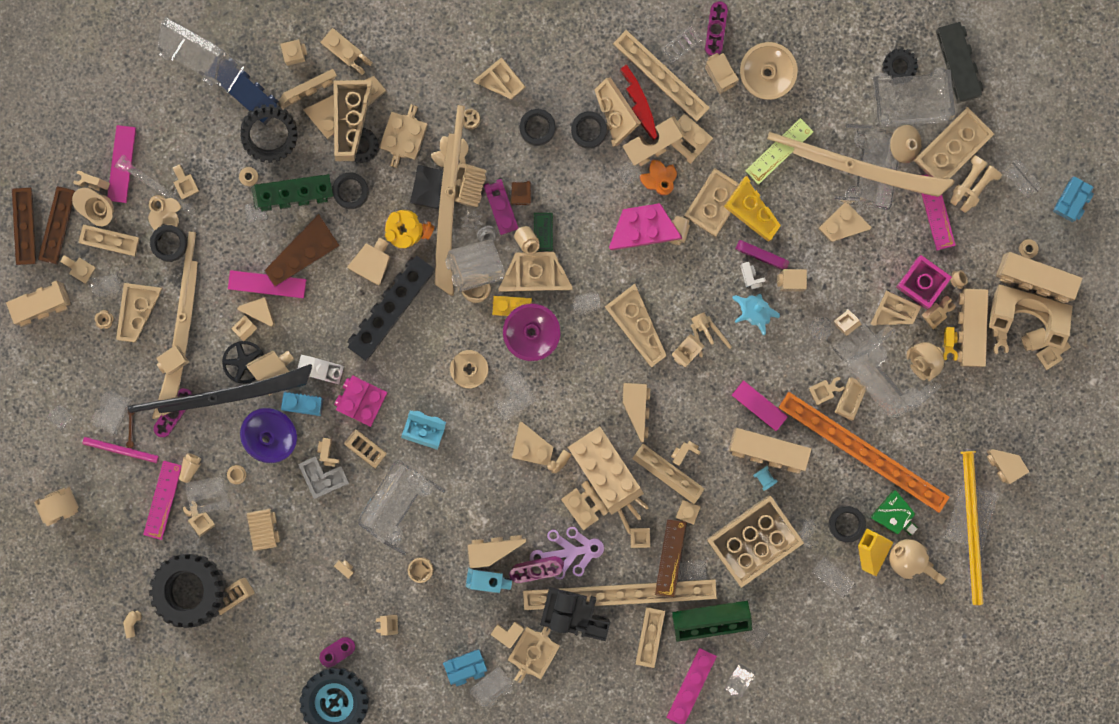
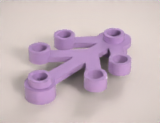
[530,527,604,580]

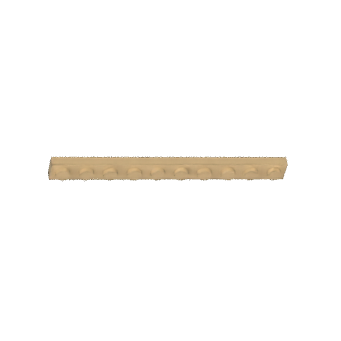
[523,579,717,610]

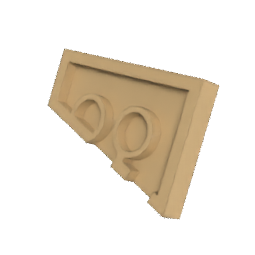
[277,69,337,109]
[595,77,641,147]
[116,283,163,343]

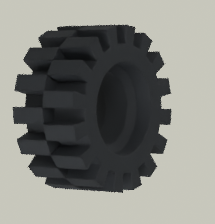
[882,48,918,84]
[354,128,379,163]

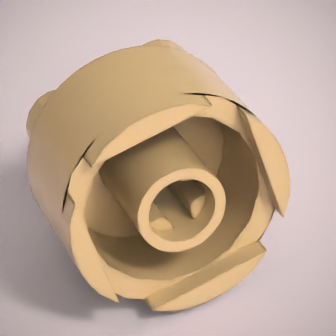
[34,486,79,526]

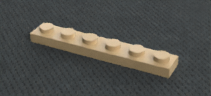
[613,30,710,122]

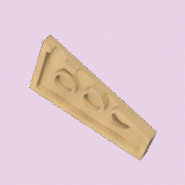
[605,284,666,368]

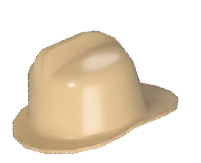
[72,188,114,227]

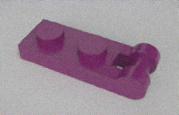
[483,179,519,235]

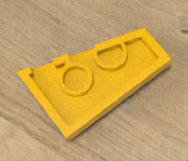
[724,176,781,241]

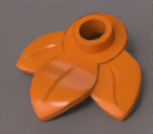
[639,160,677,195]

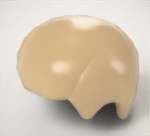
[460,274,491,303]

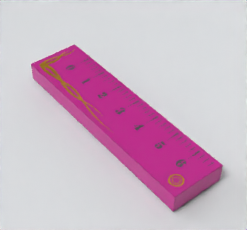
[921,174,956,251]
[143,461,182,540]

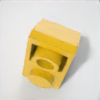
[858,529,893,576]

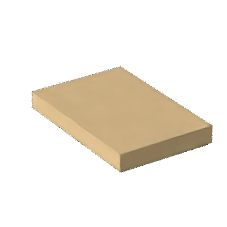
[684,168,739,237]

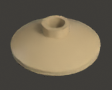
[890,125,921,163]

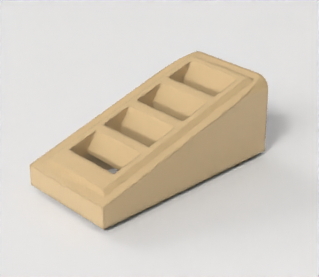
[344,429,387,468]
[218,578,255,615]

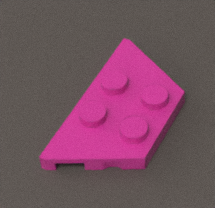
[609,203,682,250]

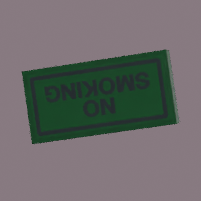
[534,213,553,251]

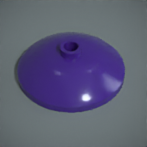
[240,408,297,463]

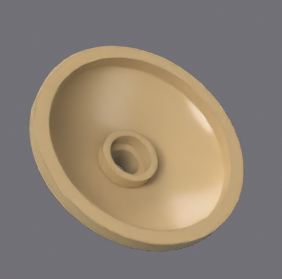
[740,42,798,100]

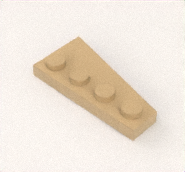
[303,76,386,139]

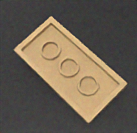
[913,107,994,179]

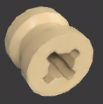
[463,109,480,130]

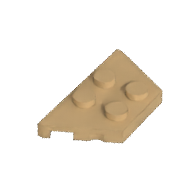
[499,252,572,292]

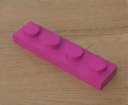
[666,648,717,724]

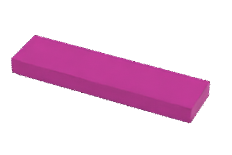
[107,125,136,204]
[228,270,306,299]

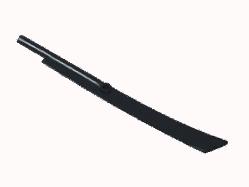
[128,364,312,413]

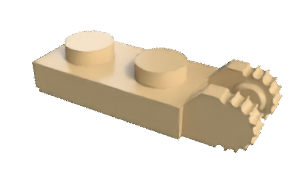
[320,28,372,75]

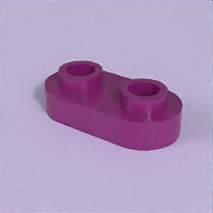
[319,637,355,667]

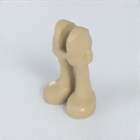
[950,155,1002,213]

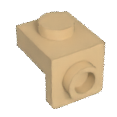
[672,334,705,367]
[317,438,340,467]
[671,441,701,466]

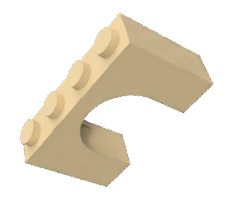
[989,284,1073,349]

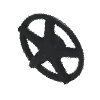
[222,341,264,384]

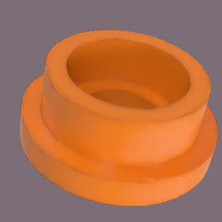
[421,221,435,240]

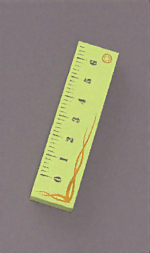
[745,118,813,185]

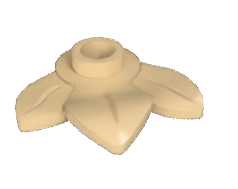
[431,136,469,167]
[148,195,182,230]

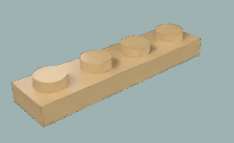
[632,444,705,504]

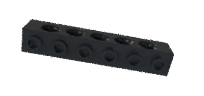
[347,255,435,362]

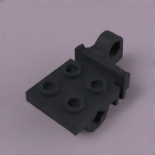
[540,587,610,642]

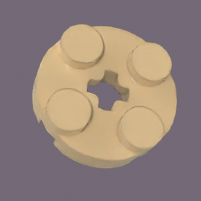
[450,350,488,389]

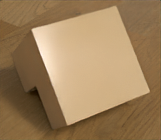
[491,621,524,648]

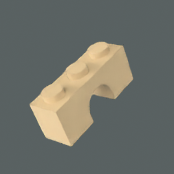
[623,116,686,166]

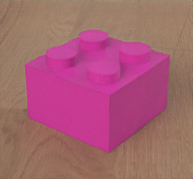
[896,255,952,310]

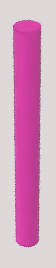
[82,437,159,463]

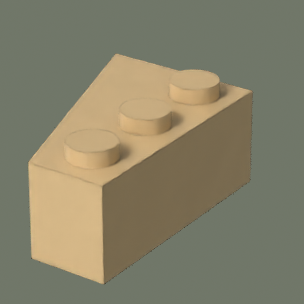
[6,281,71,327]

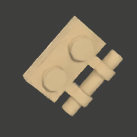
[561,481,609,530]

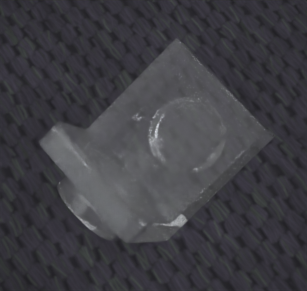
[725,663,756,698]

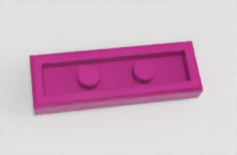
[731,380,788,431]

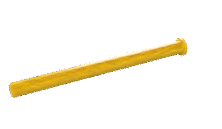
[960,451,983,605]

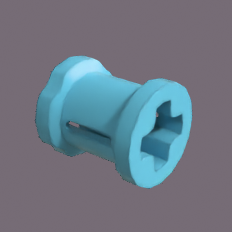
[753,466,778,491]

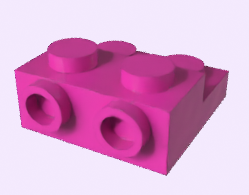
[334,375,388,427]

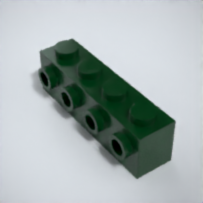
[251,174,333,212]
[672,600,753,642]

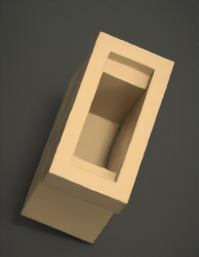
[705,53,739,94]

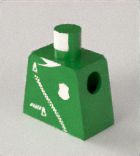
[869,490,918,536]

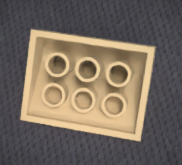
[706,495,804,588]

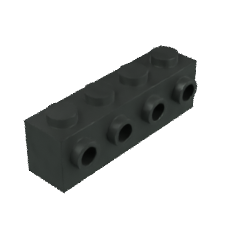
[936,22,983,104]

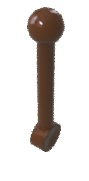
[126,411,135,448]

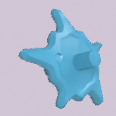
[732,294,780,335]

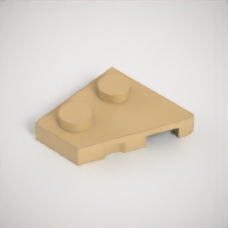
[474,57,526,99]
[818,202,872,242]
[870,290,921,325]
[512,422,553,466]

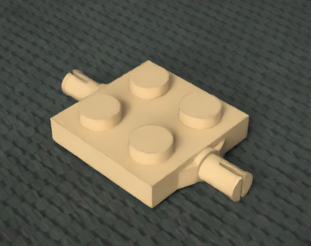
[379,104,428,168]
[508,627,560,683]

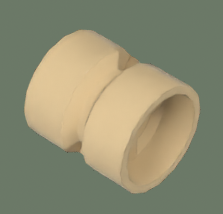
[408,557,434,583]

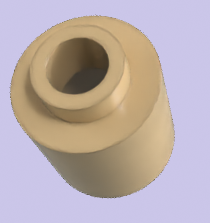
[669,216,690,246]
[514,226,539,254]
[1021,328,1049,351]

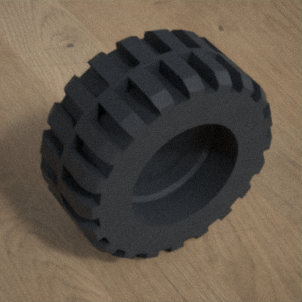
[149,554,227,628]

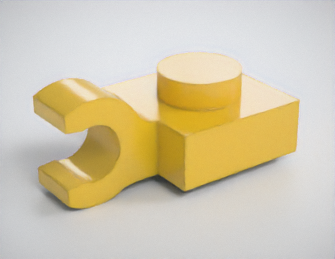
[943,327,958,361]

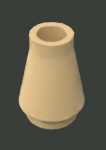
[179,453,201,483]

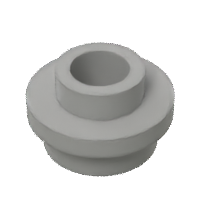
[477,226,496,244]

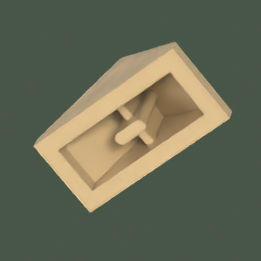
[237,297,275,328]

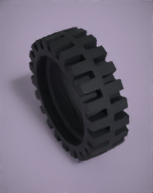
[240,104,298,163]

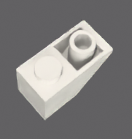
[297,355,344,384]

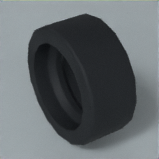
[519,108,556,146]
[571,111,607,149]
[332,172,369,209]
[150,225,187,262]
[829,506,866,543]

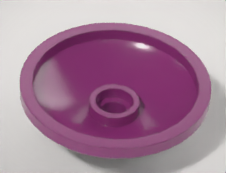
[503,303,560,361]

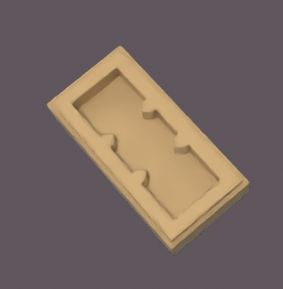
[835,377,868,420]

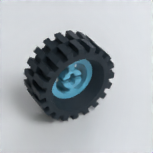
[299,667,369,724]

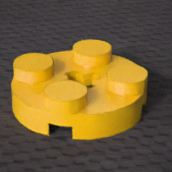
[385,210,423,248]

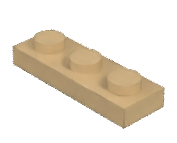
[79,225,140,257]
[635,607,665,668]

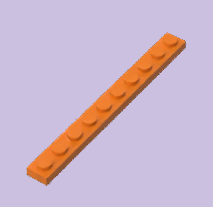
[778,392,950,513]

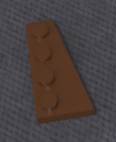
[264,214,339,287]

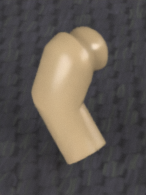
[547,449,572,473]
[123,611,142,638]

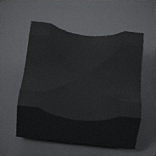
[410,165,443,209]

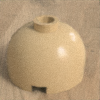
[907,342,944,381]
[889,539,929,579]

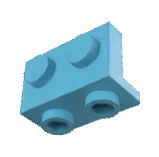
[401,410,446,450]

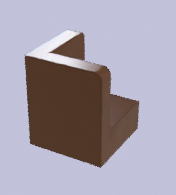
[511,181,531,205]

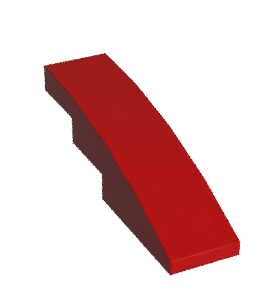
[620,64,657,141]

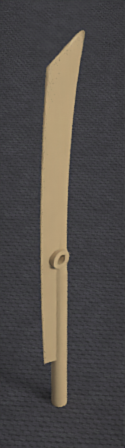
[435,105,465,296]
[767,132,955,197]
[152,232,198,419]

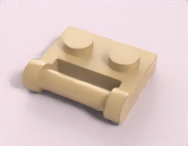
[671,113,713,164]

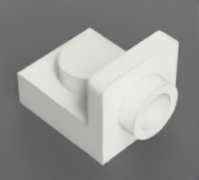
[740,262,766,289]

